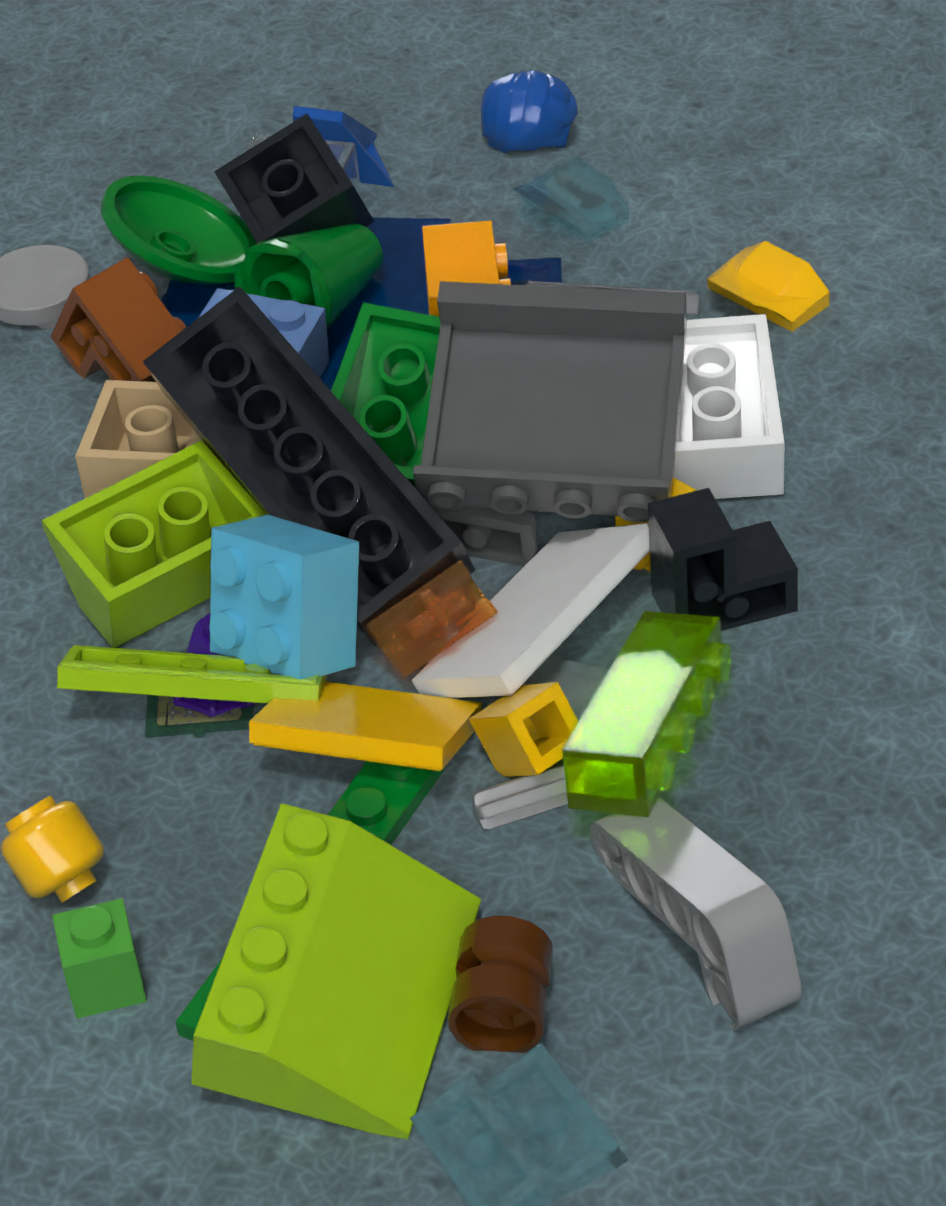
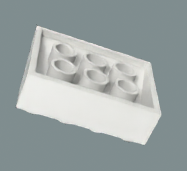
[539,314,785,512]

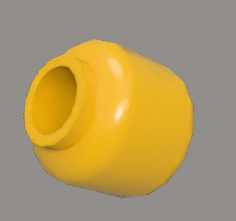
[0,795,105,903]

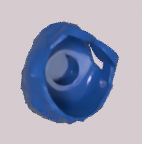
[481,70,578,153]

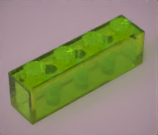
[562,611,731,817]

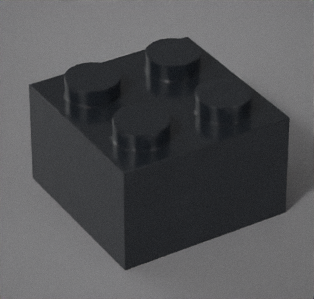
[214,113,375,243]

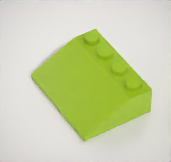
[191,803,481,1139]

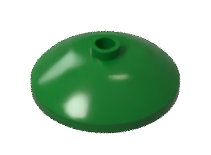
[100,175,257,285]

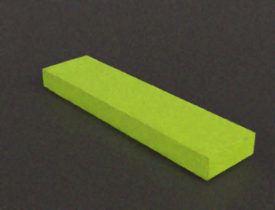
[57,645,327,703]

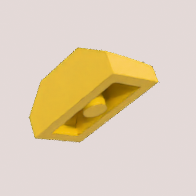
[707,241,830,332]

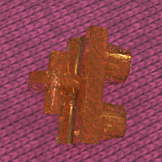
[365,560,498,681]

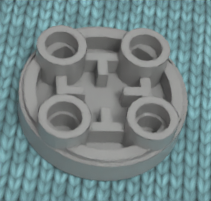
[0,245,90,329]

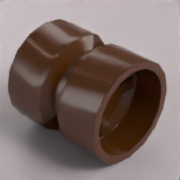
[448,916,553,1053]

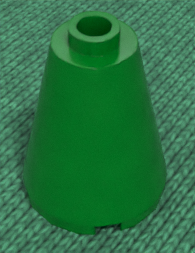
[235,224,383,330]

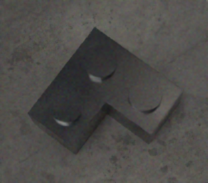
[648,488,798,643]

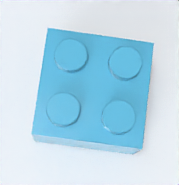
[209,515,359,680]

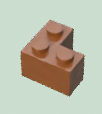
[50,257,186,382]

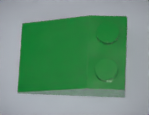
[331,302,440,489]

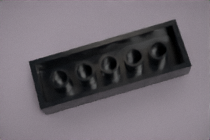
[143,286,476,647]

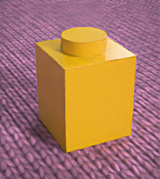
[469,682,589,777]

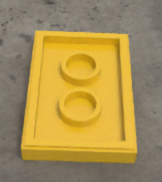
[249,682,482,771]

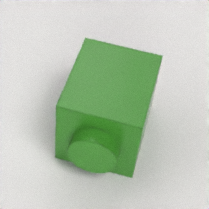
[52,898,147,1019]

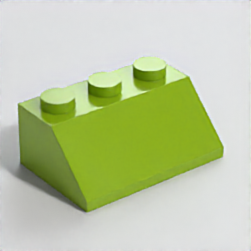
[42,440,267,648]

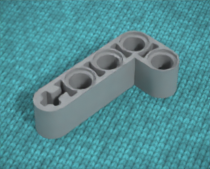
[590,795,802,1031]

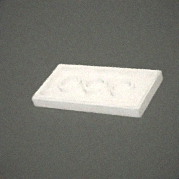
[412,524,650,698]

